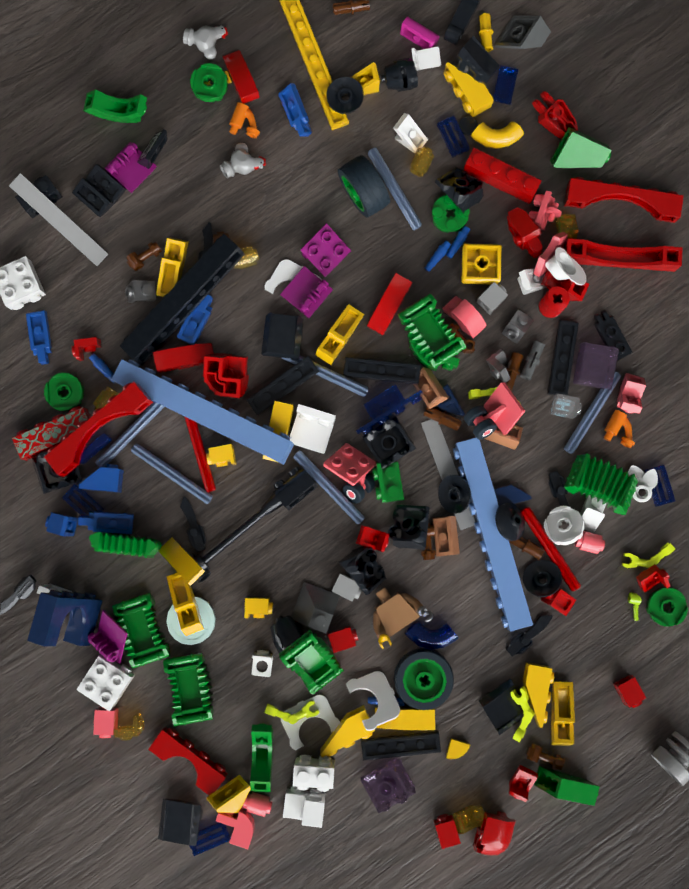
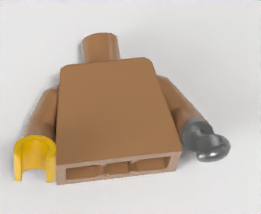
[373,587,433,649]

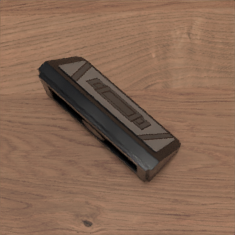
[137,129,167,169]

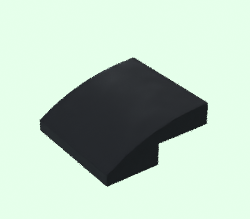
[72,164,127,217]

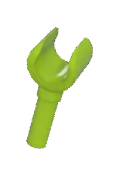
[628,592,641,621]

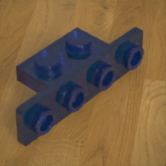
[356,384,424,435]

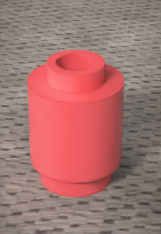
[574,531,605,554]
[242,792,273,817]

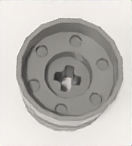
[651,731,689,786]

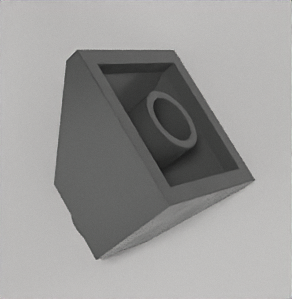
[495,15,551,49]
[291,582,340,633]

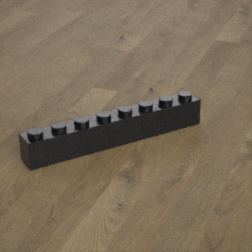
[120,233,245,365]

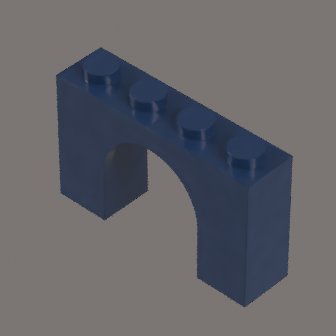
[27,590,103,646]

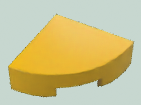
[446,738,470,759]

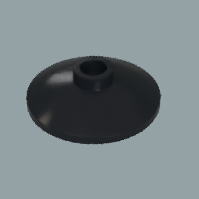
[326,77,364,114]
[438,475,471,514]
[495,502,525,541]
[523,560,562,597]

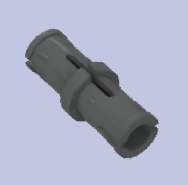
[519,341,545,380]

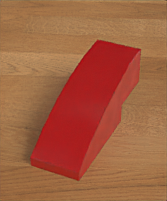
[223,50,260,104]
[367,273,412,335]
[153,343,214,373]

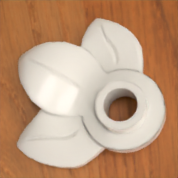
[628,465,658,502]

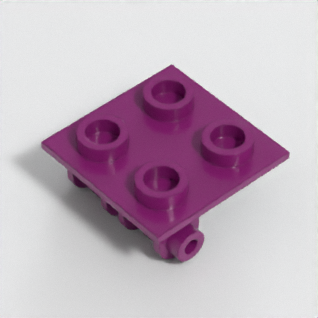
[105,142,157,193]
[300,223,351,277]
[280,266,333,318]
[88,610,128,664]

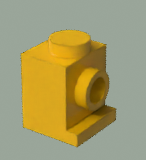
[206,444,237,467]
[244,597,273,618]

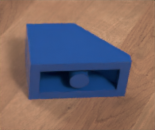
[79,464,124,493]
[45,512,78,536]

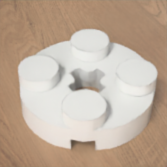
[544,506,584,545]

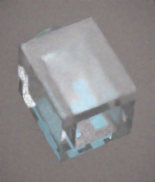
[550,393,582,419]

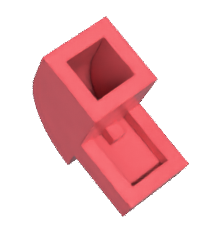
[442,296,487,338]
[617,373,646,414]
[216,808,255,850]

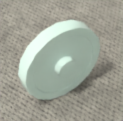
[166,597,216,645]

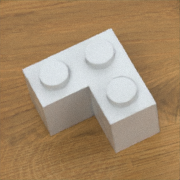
[283,786,326,828]

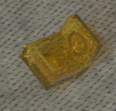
[555,214,578,240]
[114,713,144,741]
[453,805,485,834]

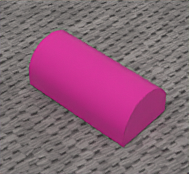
[400,17,440,49]

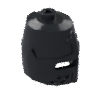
[381,58,418,92]
[270,616,304,653]

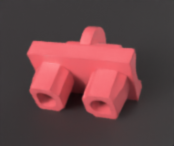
[529,191,562,231]

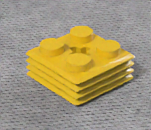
[461,244,502,285]

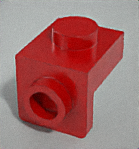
[356,525,389,552]
[636,564,670,593]
[508,765,538,802]

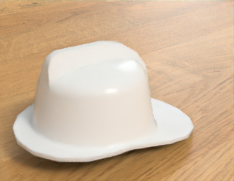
[545,247,586,285]

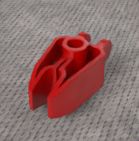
[532,91,578,139]
[507,207,543,258]

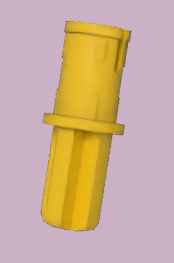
[479,13,493,52]

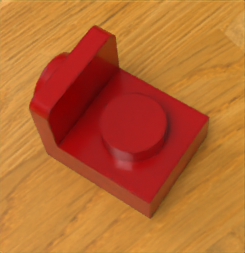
[72,337,102,361]
[541,588,576,616]

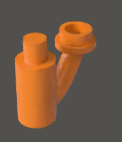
[229,102,260,138]
[604,410,635,448]

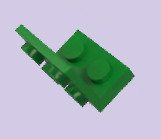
[372,462,404,503]

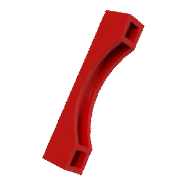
[564,177,684,223]
[563,238,683,272]
[44,382,153,477]

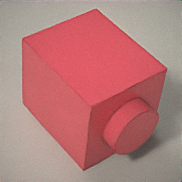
[93,707,119,738]

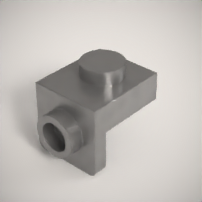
[125,280,156,303]
[502,309,534,344]
[486,349,510,383]

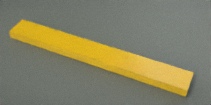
[279,0,349,130]

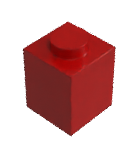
[328,626,359,653]
[613,675,646,708]
[433,814,461,849]

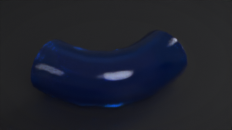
[404,621,459,650]

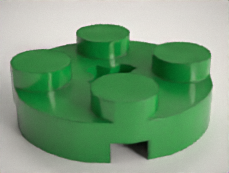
[190,63,228,102]
[432,195,470,233]
[44,373,84,411]
[646,587,688,627]

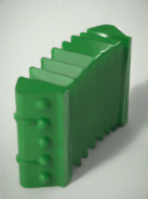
[398,294,466,369]
[564,454,638,515]
[89,532,163,558]
[112,593,170,669]
[279,630,344,695]
[163,653,214,726]

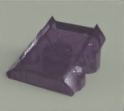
[573,342,619,390]
[361,758,416,813]

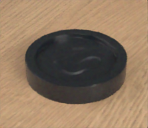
[459,116,478,135]

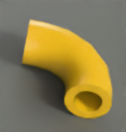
[471,121,524,149]

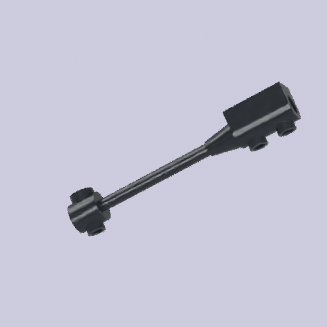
[190,467,318,583]

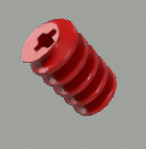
[539,286,570,318]

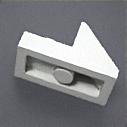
[393,113,428,154]
[518,269,546,295]
[580,495,606,533]

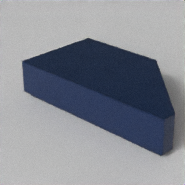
[437,384,465,417]
[494,485,532,506]

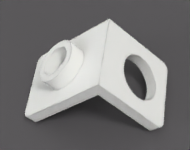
[411,47,441,71]
[251,650,273,677]

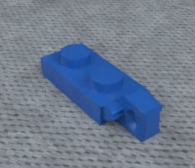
[279,83,312,137]
[177,295,213,345]
[26,310,52,365]
[78,511,134,534]

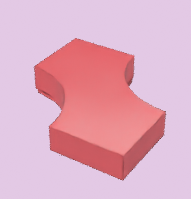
[533,231,568,277]

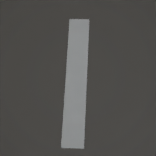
[9,173,108,266]
[421,419,476,530]

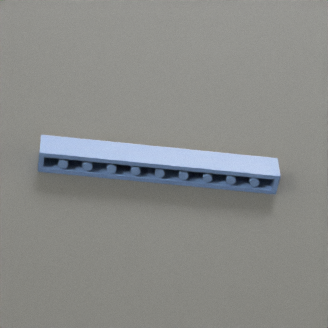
[111,359,294,465]
[453,438,533,631]

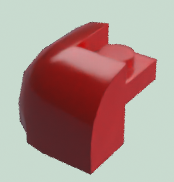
[203,353,249,398]
[473,811,516,855]

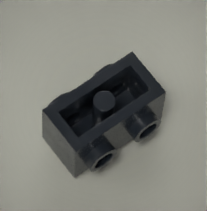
[15,175,63,218]

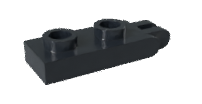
[594,310,633,362]

